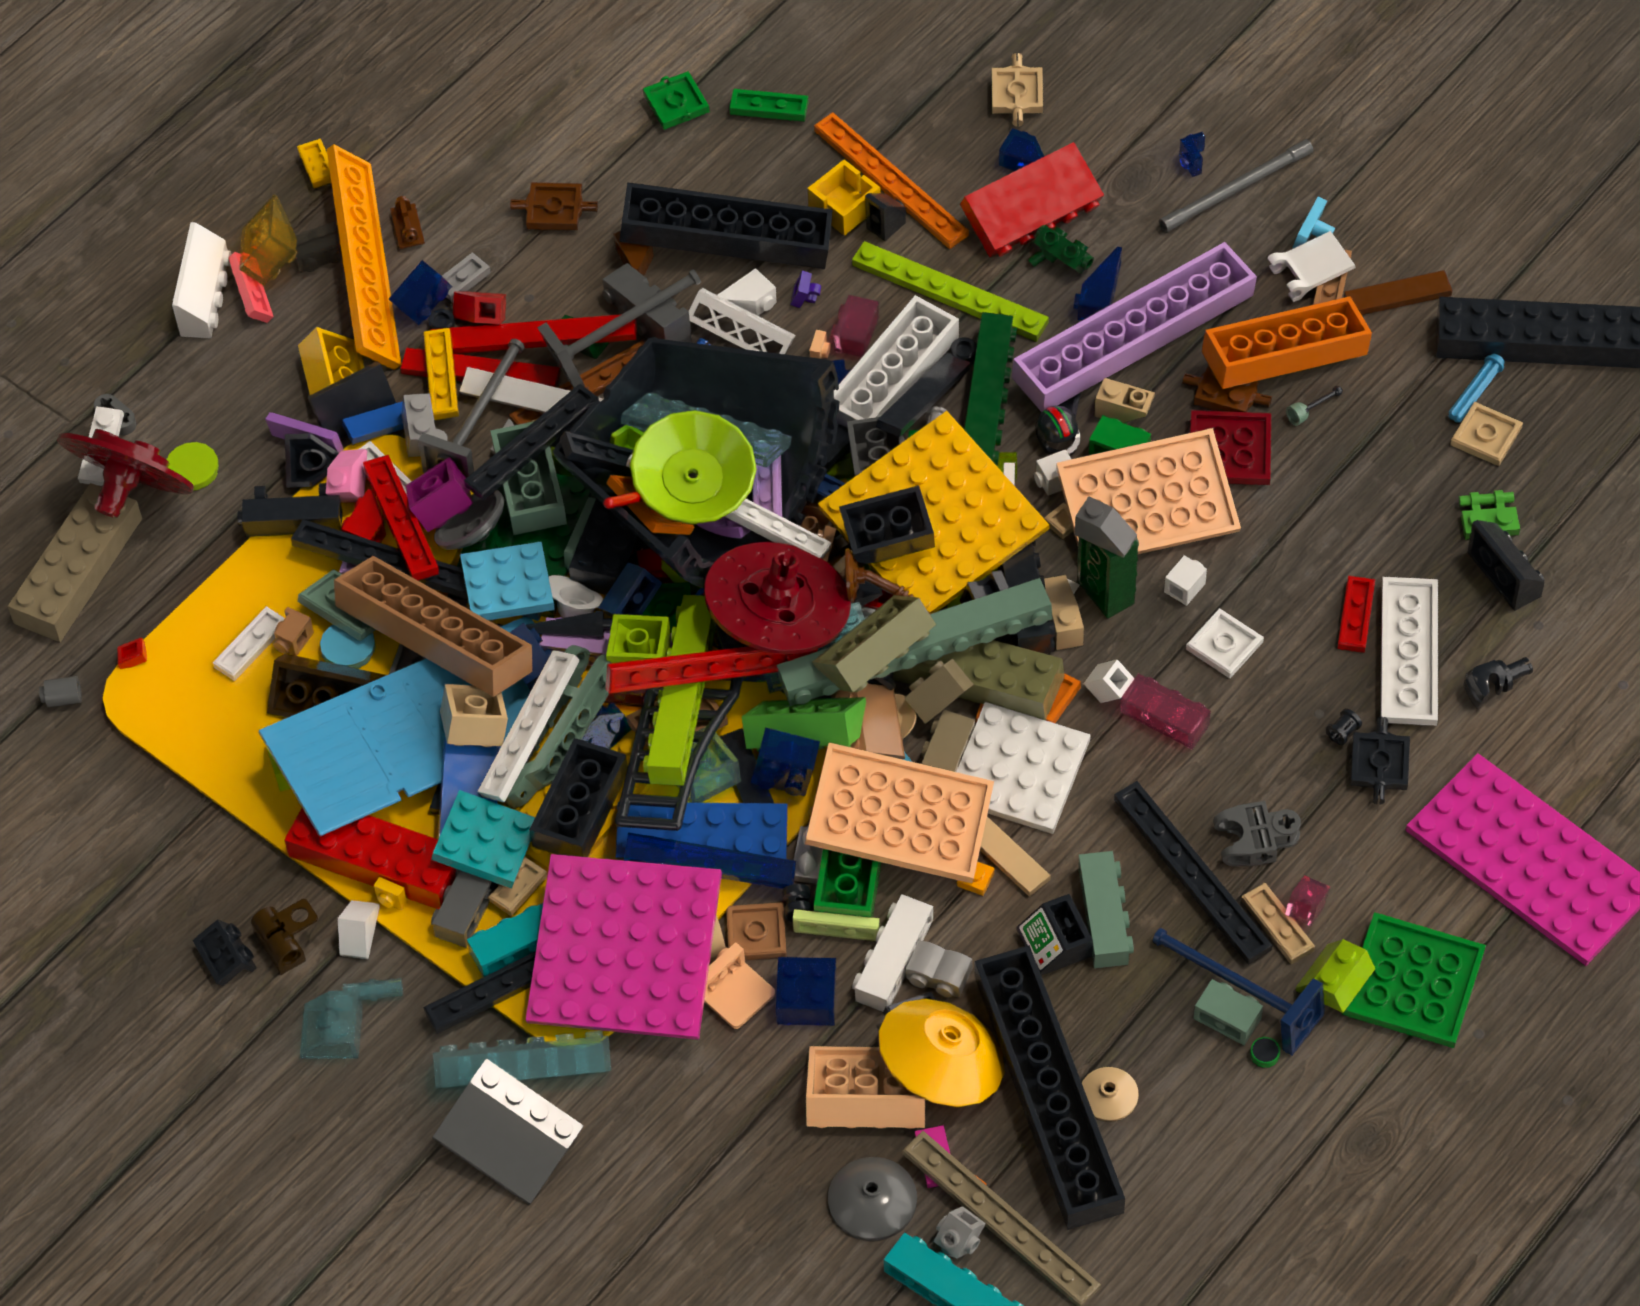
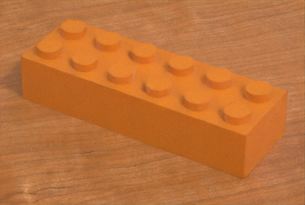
[1202,296,1372,389]

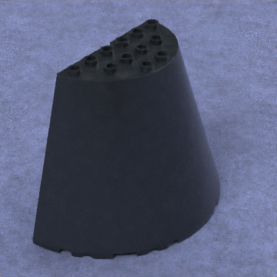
[552,338,840,588]

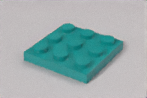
[431,790,535,889]

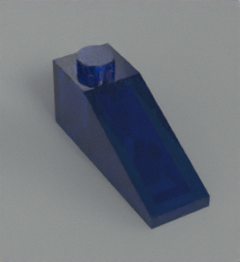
[1073,247,1122,321]

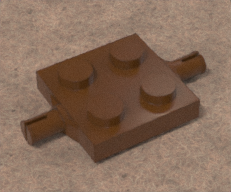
[510,182,598,230]
[1182,364,1272,412]

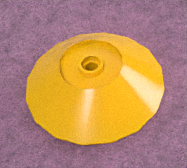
[878,999,1005,1107]

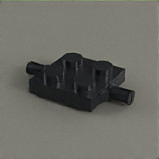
[1351,717,1410,805]

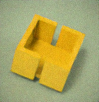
[807,159,881,236]

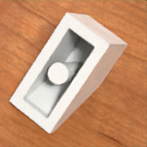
[718,268,777,316]

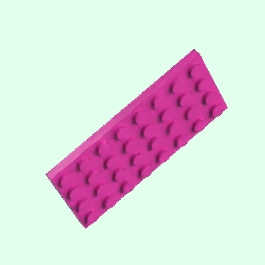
[1406,753,1640,966]

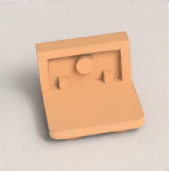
[704,942,775,1029]

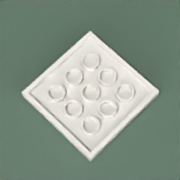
[957,702,1090,834]

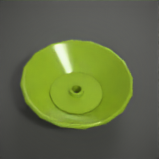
[630,410,757,525]

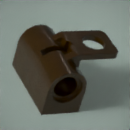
[251,899,318,975]

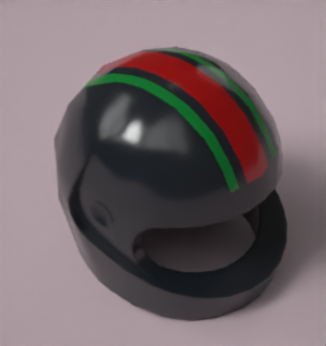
[1035,406,1081,456]

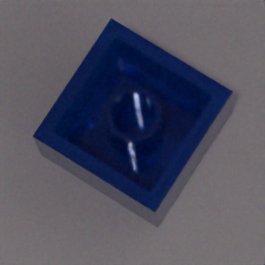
[751,727,820,796]
[776,957,837,1026]

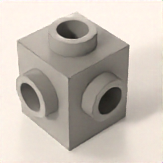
[933,1206,986,1259]

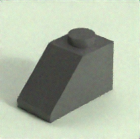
[1075,496,1137,558]

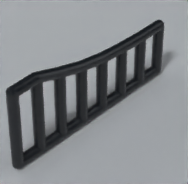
[615,676,744,831]

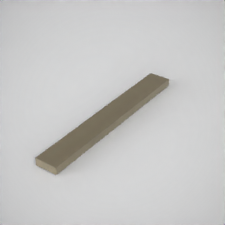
[903,1131,1101,1306]

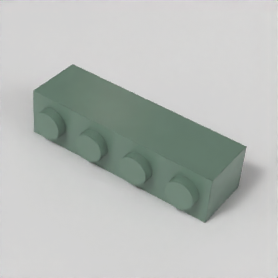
[1078,851,1134,968]

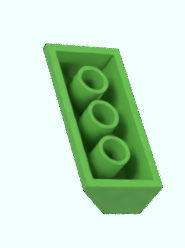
[741,697,866,752]

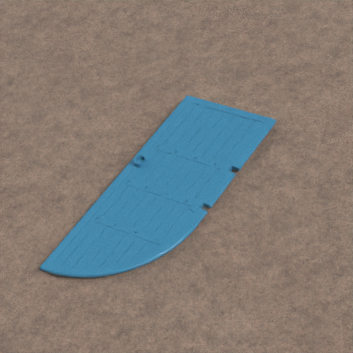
[258,617,540,836]

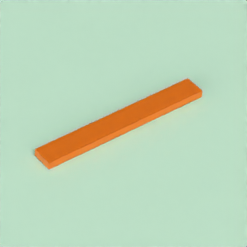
[814,112,969,249]

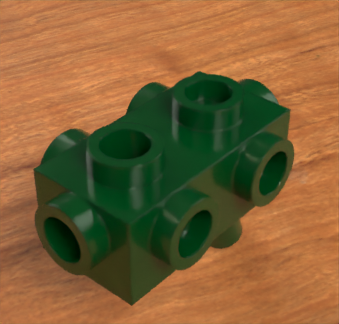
[1028,225,1094,274]

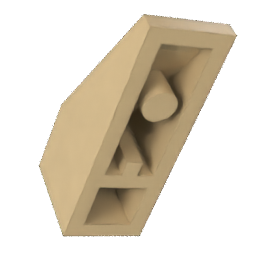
[1044,575,1084,650]

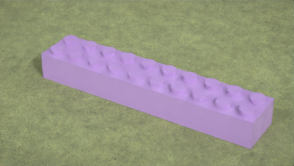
[1012,242,1257,412]

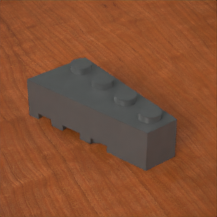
[602,263,692,343]

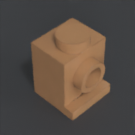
[273,607,314,656]

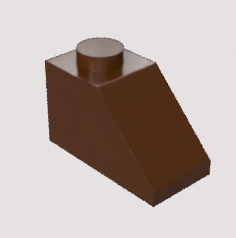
[613,231,654,276]

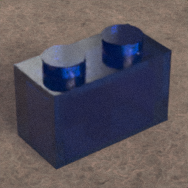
[389,260,453,326]

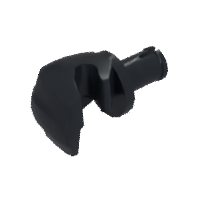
[1463,657,1533,709]

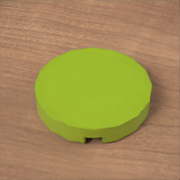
[167,442,219,490]

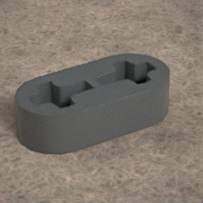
[94,394,137,435]

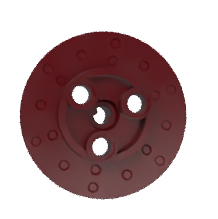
[57,429,194,518]
[704,542,851,654]

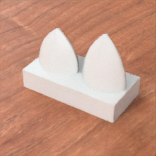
[791,826,823,884]

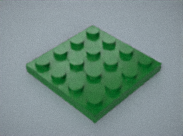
[1341,912,1486,1048]

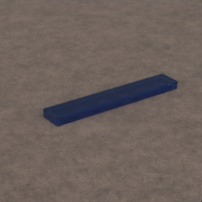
[624,832,796,889]

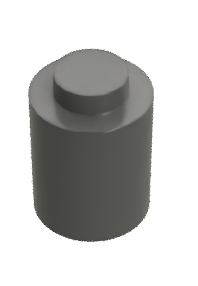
[39,676,82,708]

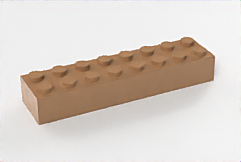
[334,556,532,697]

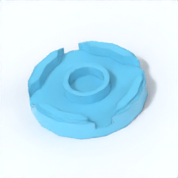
[320,625,376,669]

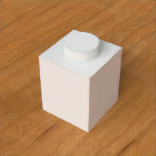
[1034,449,1071,496]
[1164,555,1207,606]
[1083,660,1134,703]

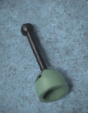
[1286,386,1343,426]

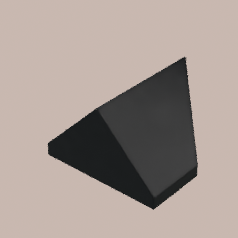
[285,433,339,488]

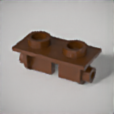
[390,196,425,249]

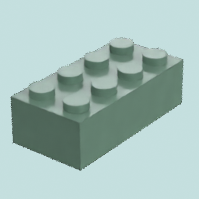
[490,422,567,535]

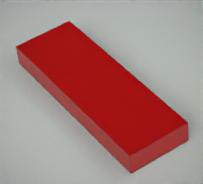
[1337,576,1375,653]

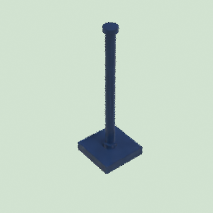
[1153,928,1325,1056]

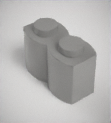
[905,940,973,998]

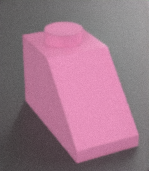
[326,449,367,503]

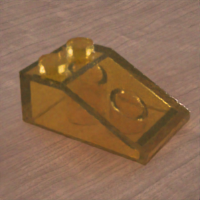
[239,194,297,286]

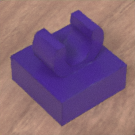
[790,270,821,308]

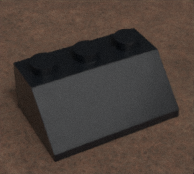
[1467,520,1545,611]

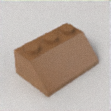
[831,684,905,760]

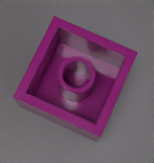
[405,457,473,532]

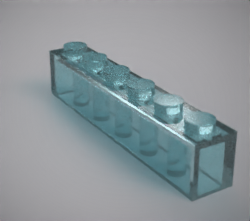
[433,1031,612,1088]

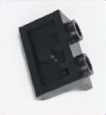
[192,919,257,986]

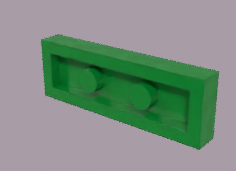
[730,89,809,122]

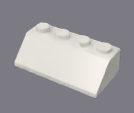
[172,222,232,338]

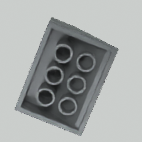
[432,1059,584,1205]

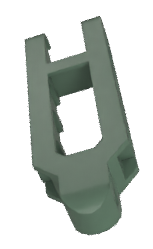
[505,645,612,808]

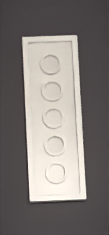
[1381,577,1438,726]

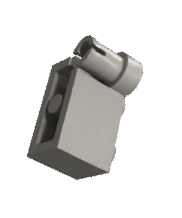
[401,393,447,457]

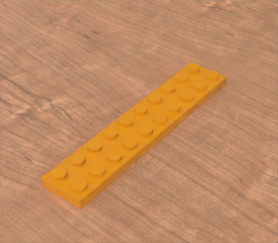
[327,144,401,370]

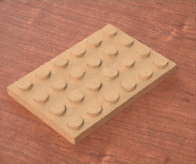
[1056,428,1241,554]
[805,743,994,883]

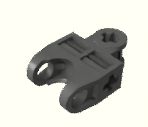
[1213,801,1301,866]

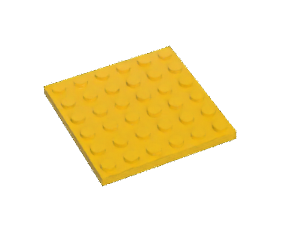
[818,411,1049,614]

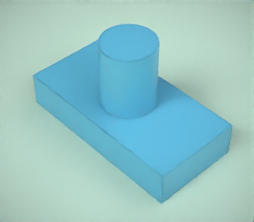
[1292,197,1335,249]

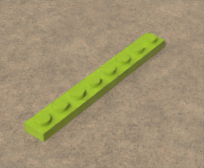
[852,241,1049,342]

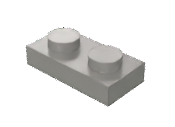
[434,252,491,303]

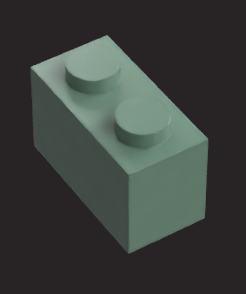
[1194,979,1263,1046]

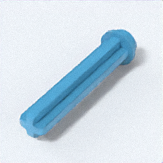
[1448,354,1505,423]

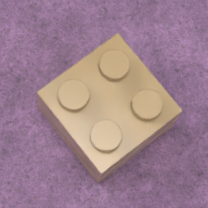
[440,684,508,747]

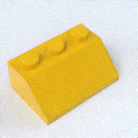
[298,327,364,395]

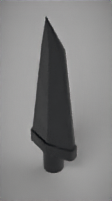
[526,611,613,638]

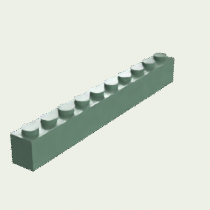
[777,578,1052,706]

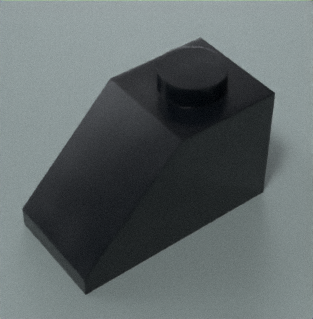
[865,193,906,241]

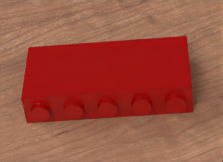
[959,142,1104,257]

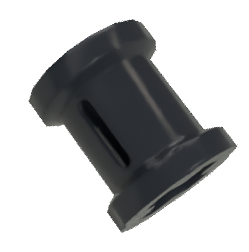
[1325,708,1362,745]

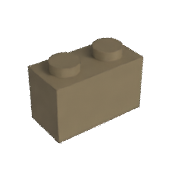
[905,659,974,724]

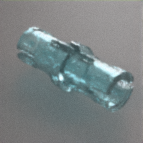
[343,978,403,1002]

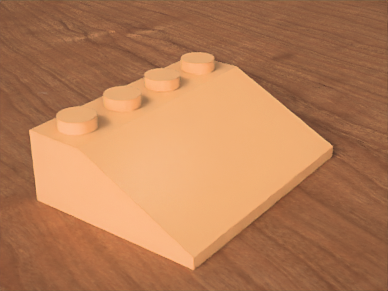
[806,1046,925,1129]

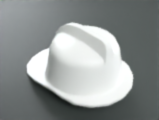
[549,575,603,618]

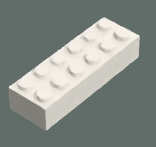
[834,295,959,428]

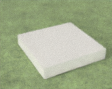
[1186,608,1264,678]

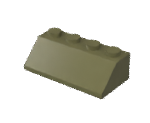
[812,595,936,692]

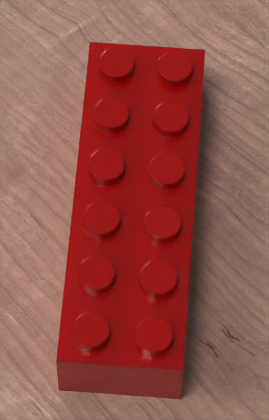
[284,808,456,909]

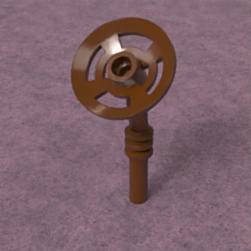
[845,549,931,614]

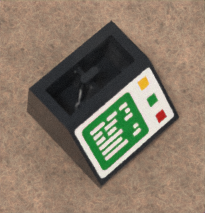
[1016,894,1093,976]

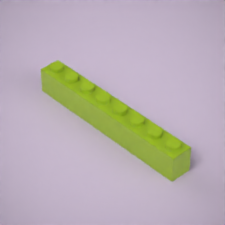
[643,595,716,786]

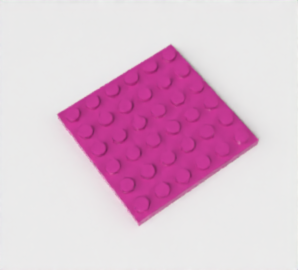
[526,854,722,1040]

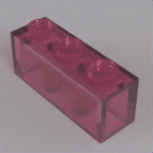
[1120,673,1211,750]

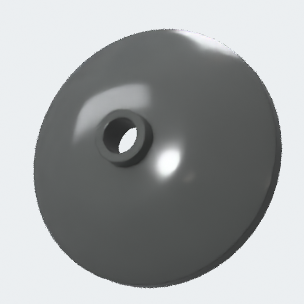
[434,490,504,550]
[828,1157,917,1241]

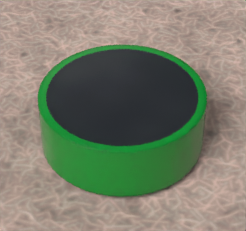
[1250,1037,1280,1068]

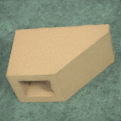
[1095,378,1155,423]

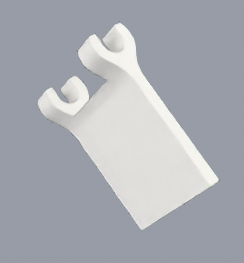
[1268,231,1355,302]

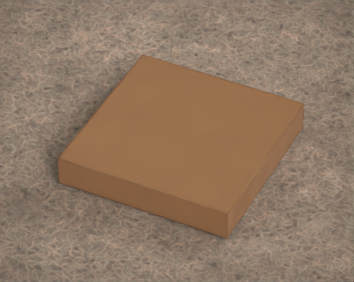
[726,902,787,960]

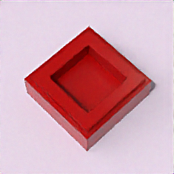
[117,638,147,669]

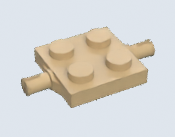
[992,53,1043,126]

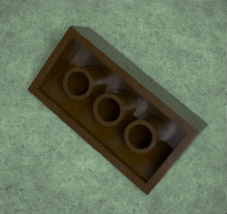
[267,654,387,718]

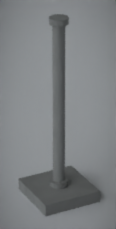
[537,269,701,388]
[418,339,524,478]

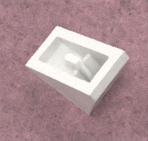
[338,900,380,959]

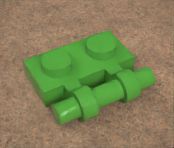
[1459,490,1520,539]

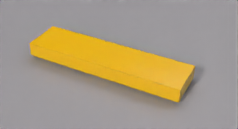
[424,328,459,420]

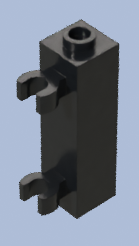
[237,483,343,537]

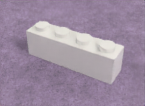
[852,894,933,1012]

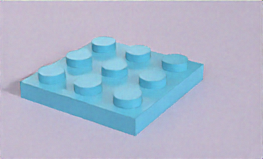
[460,542,554,620]

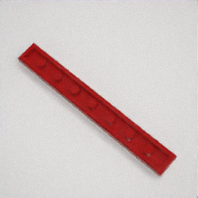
[430,314,637,354]
[605,646,818,694]

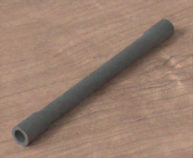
[1159,139,1313,233]

